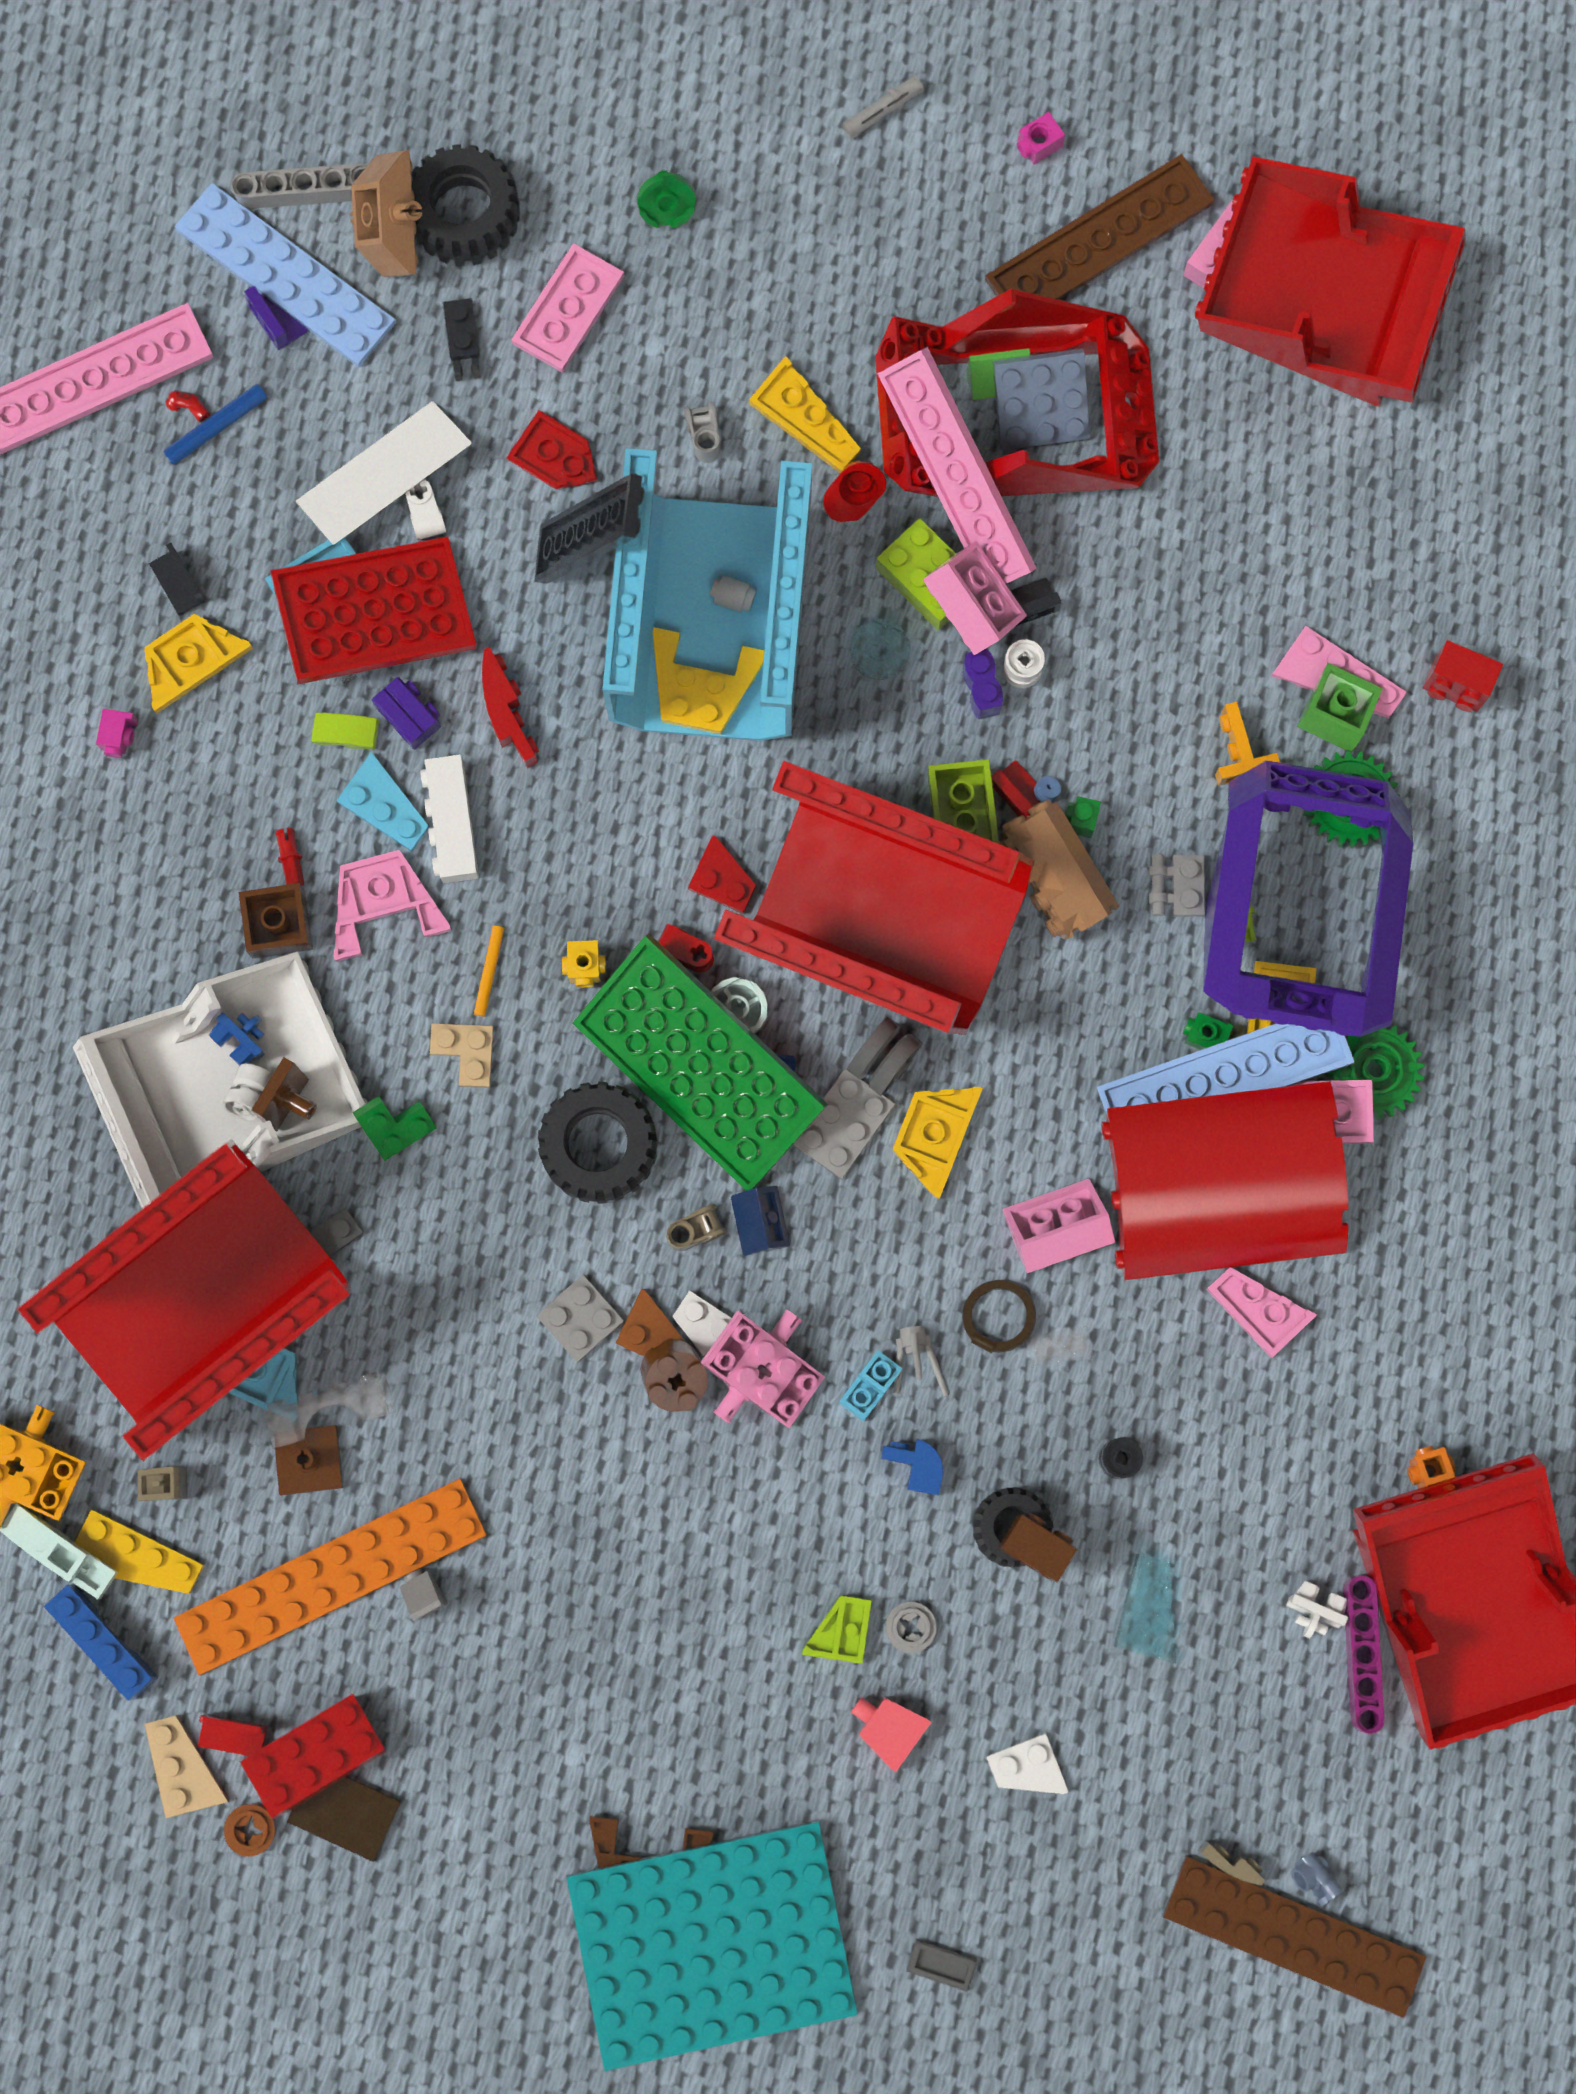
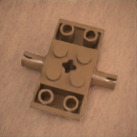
[350,150,422,277]

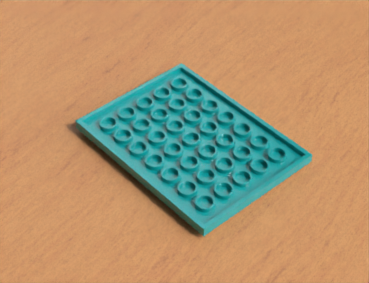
[566,1821,858,2071]

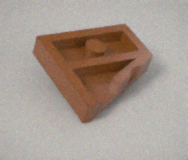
[615,1289,685,1357]

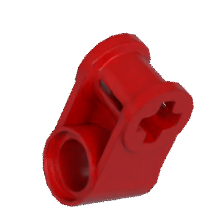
[658,924,714,973]

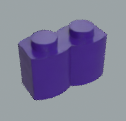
[963,648,1003,719]

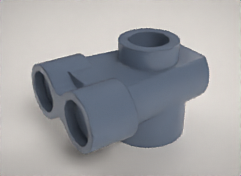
[1291,1852,1343,1907]

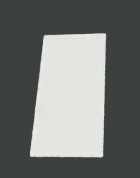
[296,401,472,545]

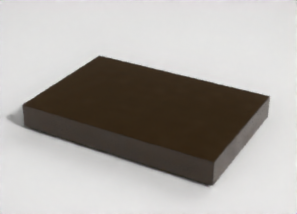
[287,1776,401,1862]

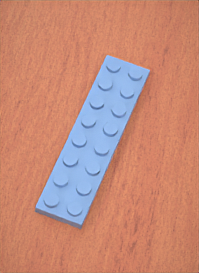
[174,183,396,367]
[1097,1024,1354,1115]

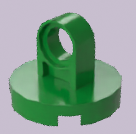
[636,170,696,229]

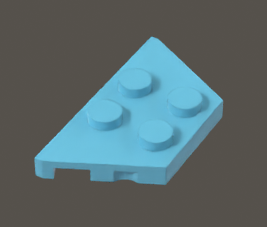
[229,1348,298,1423]

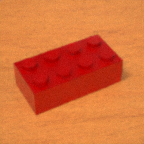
[240,1694,387,1820]

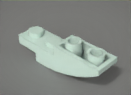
[0,1503,118,1599]

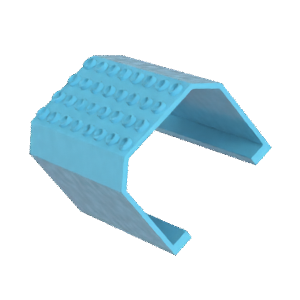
[602,448,812,741]

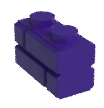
[372,677,441,750]

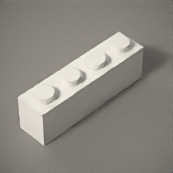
[421,754,479,884]

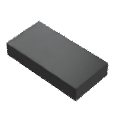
[906,1939,978,1992]

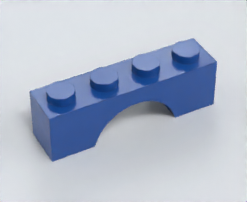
[43,1584,159,1701]

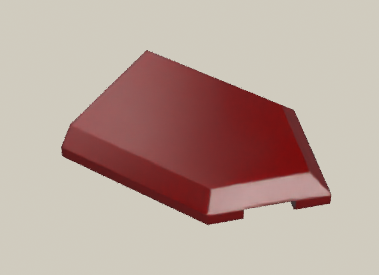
[506,410,597,490]

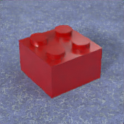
[1422,640,1504,712]

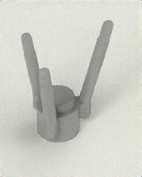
[894,1326,949,1397]

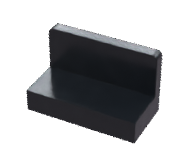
[149,542,205,616]
[1010,578,1062,627]

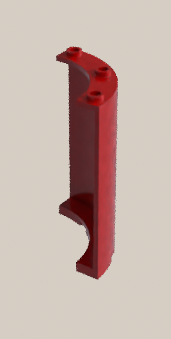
[1101,1081,1348,1280]

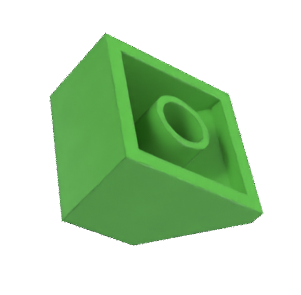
[1297,663,1383,752]

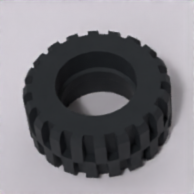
[411,144,520,266]
[538,1081,658,1204]

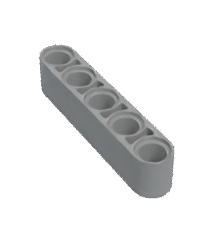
[231,163,368,209]

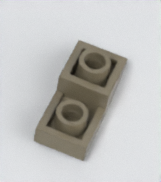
[1197,1842,1265,1885]

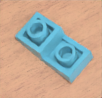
[839,1350,903,1422]

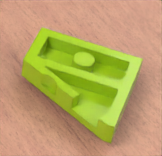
[802,1595,872,1664]

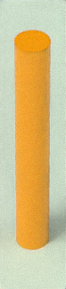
[473,925,505,1017]

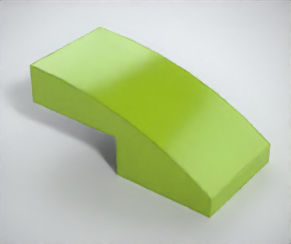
[311,713,380,749]

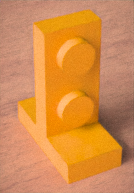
[1215,702,1280,786]

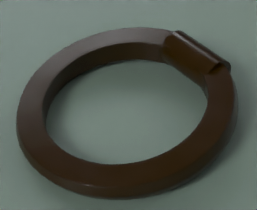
[962,1280,1036,1354]

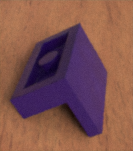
[244,286,307,351]

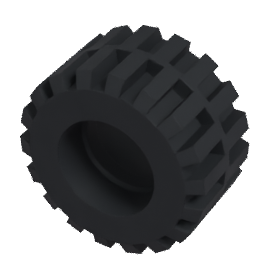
[972,1487,1054,1567]

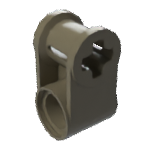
[666,1204,728,1251]

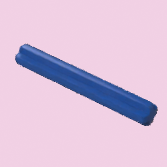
[164,384,267,464]

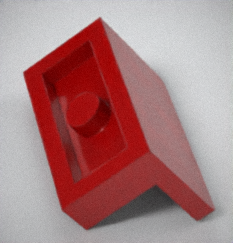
[991,761,1053,818]
[198,1714,268,1756]

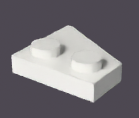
[986,1733,1068,1794]

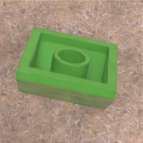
[966,349,1030,400]

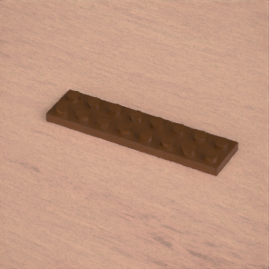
[985,154,1215,300]
[1162,1856,1427,2018]

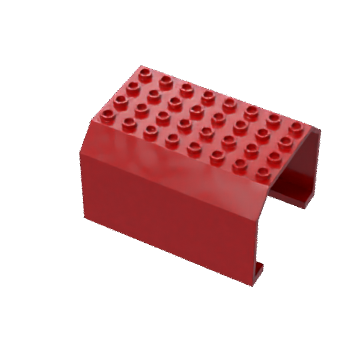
[714,760,1035,1035]
[17,1139,351,1461]

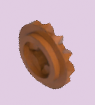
[224,1804,276,1857]

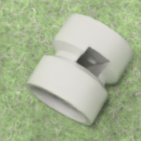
[1003,639,1045,688]
[222,1064,273,1122]

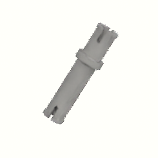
[841,75,924,140]

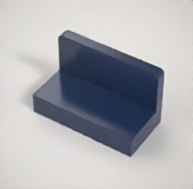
[731,1186,790,1256]

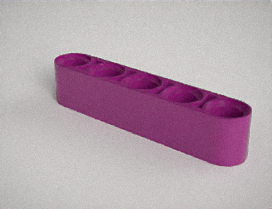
[1343,1575,1384,1734]

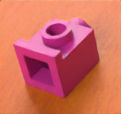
[96,709,138,758]

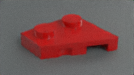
[688,835,756,914]

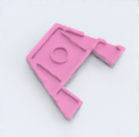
[333,850,452,962]

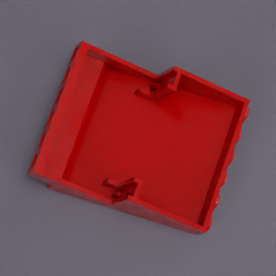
[1195,156,1466,407]
[1353,1453,1576,1750]

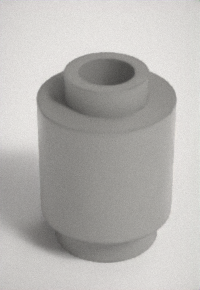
[710,575,757,613]

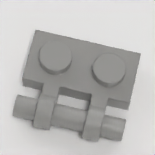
[1149,854,1205,917]

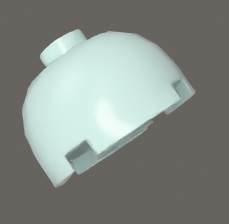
[711,977,768,1034]

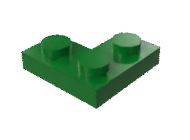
[352,1096,437,1161]

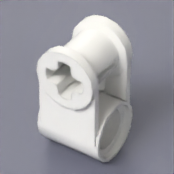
[405,479,446,540]

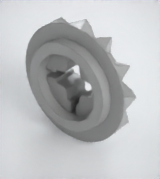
[886,1602,936,1653]

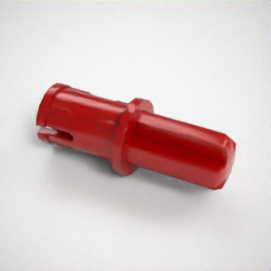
[275,827,305,886]

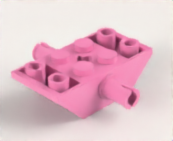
[701,1309,825,1428]

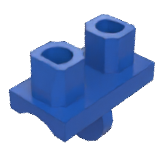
[209,1012,265,1066]

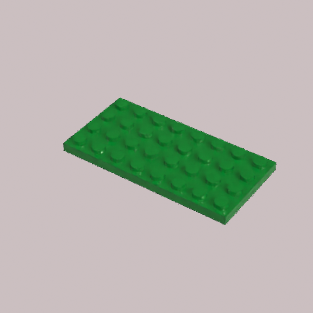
[573,934,829,1191]

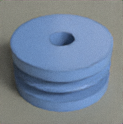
[1034,776,1061,802]

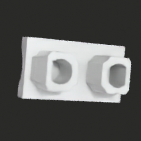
[1286,1581,1348,1639]

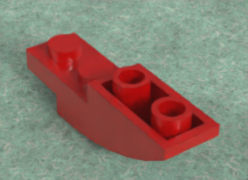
[482,647,539,768]

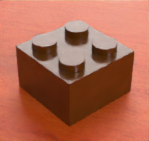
[238,883,313,959]
[998,1513,1078,1583]

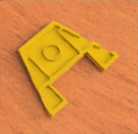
[653,627,765,735]

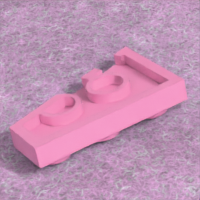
[1206,1267,1317,1358]

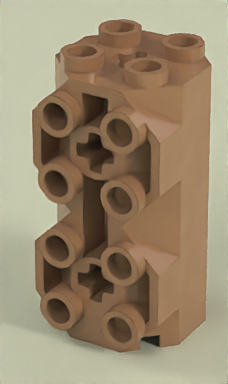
[999,799,1120,939]

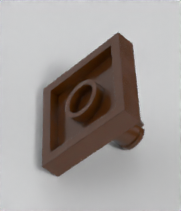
[251,1057,317,1132]
[274,1425,343,1496]

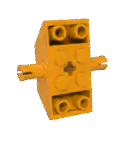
[0,1404,87,1529]

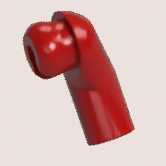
[165,390,210,423]

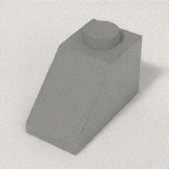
[399,1569,448,1621]

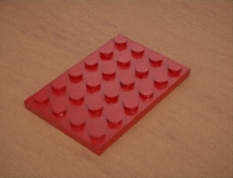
[270,537,476,685]

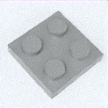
[536,1275,624,1363]

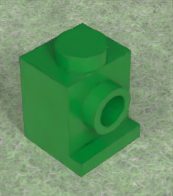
[1065,796,1101,838]
[1182,1012,1234,1050]

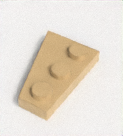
[145,1715,229,1818]

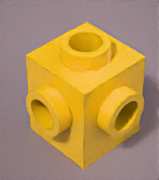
[562,940,606,988]

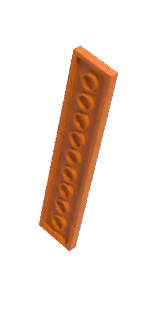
[173,1478,487,1676]

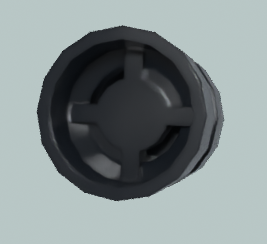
[1098,1437,1143,1480]

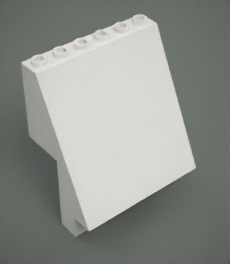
[73,951,368,1209]

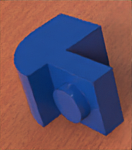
[881,1439,943,1496]

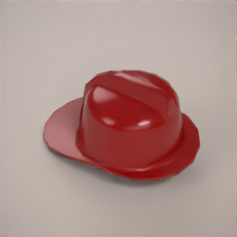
[823,460,887,523]

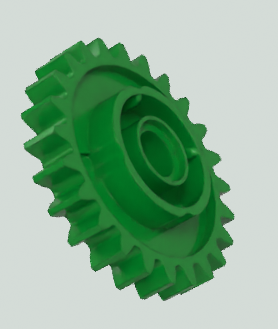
[1303,750,1400,849]
[1324,1025,1425,1120]

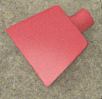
[851,1697,931,1772]

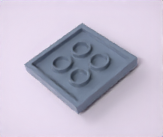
[993,349,1090,451]

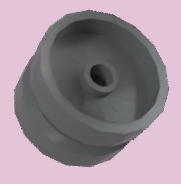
[847,1016,923,1096]

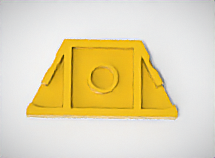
[144,614,253,714]
[892,1087,983,1199]

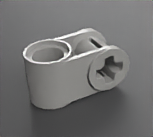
[684,402,720,463]

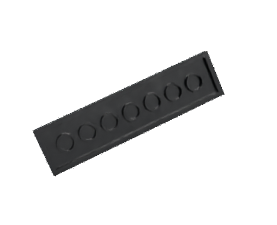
[534,473,644,583]

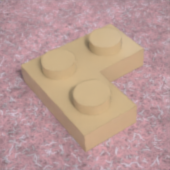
[430,1024,494,1088]

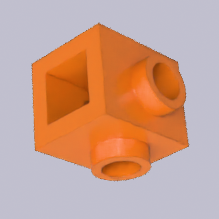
[1407,1446,1456,1489]

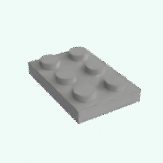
[793,1069,895,1180]

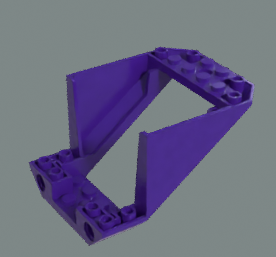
[1203,760,1413,1037]

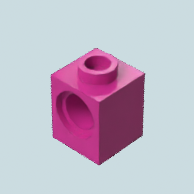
[1017,112,1065,165]

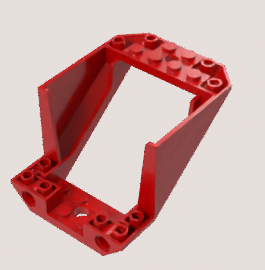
[875,289,1159,497]

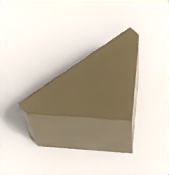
[138,1466,187,1501]

